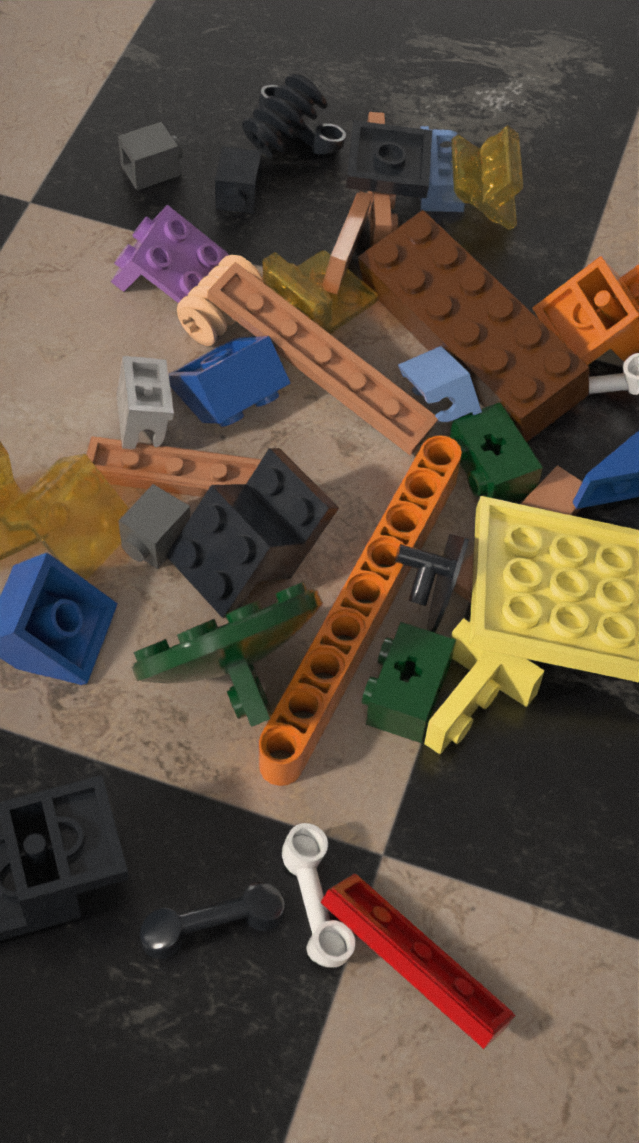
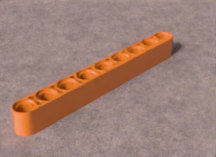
[259,435,462,786]

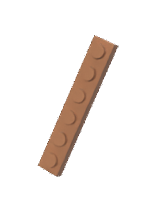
[207,262,438,455]

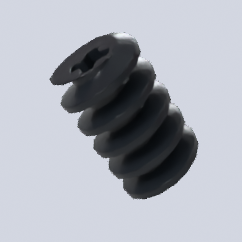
[242,74,328,159]

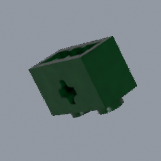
[450,402,543,503]
[361,622,456,744]

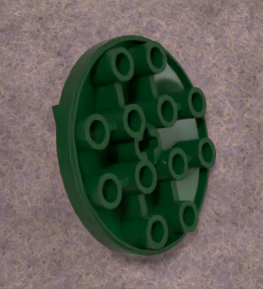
[131,582,323,727]

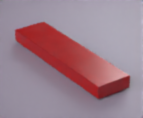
[320,874,516,1049]

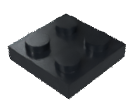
[346,120,432,198]

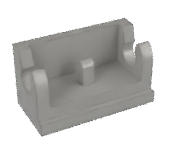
[116,356,174,450]

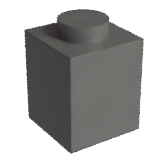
[118,122,183,190]
[118,484,191,569]

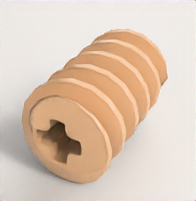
[177,255,264,346]

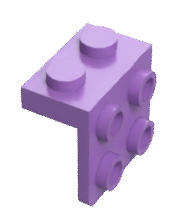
[111,205,229,303]

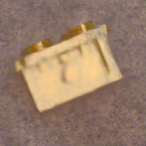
[451,125,524,230]

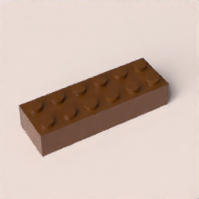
[358,210,589,443]

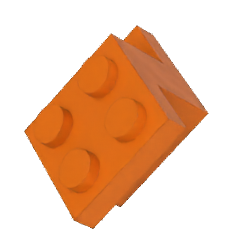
[532,256,639,365]

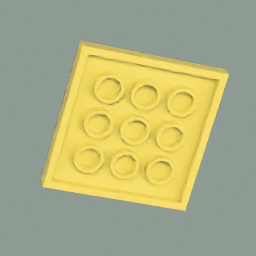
[469,496,639,682]

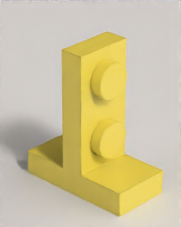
[424,618,544,754]

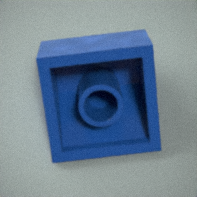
[168,336,291,427]
[0,552,118,685]

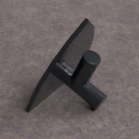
[395,534,469,633]

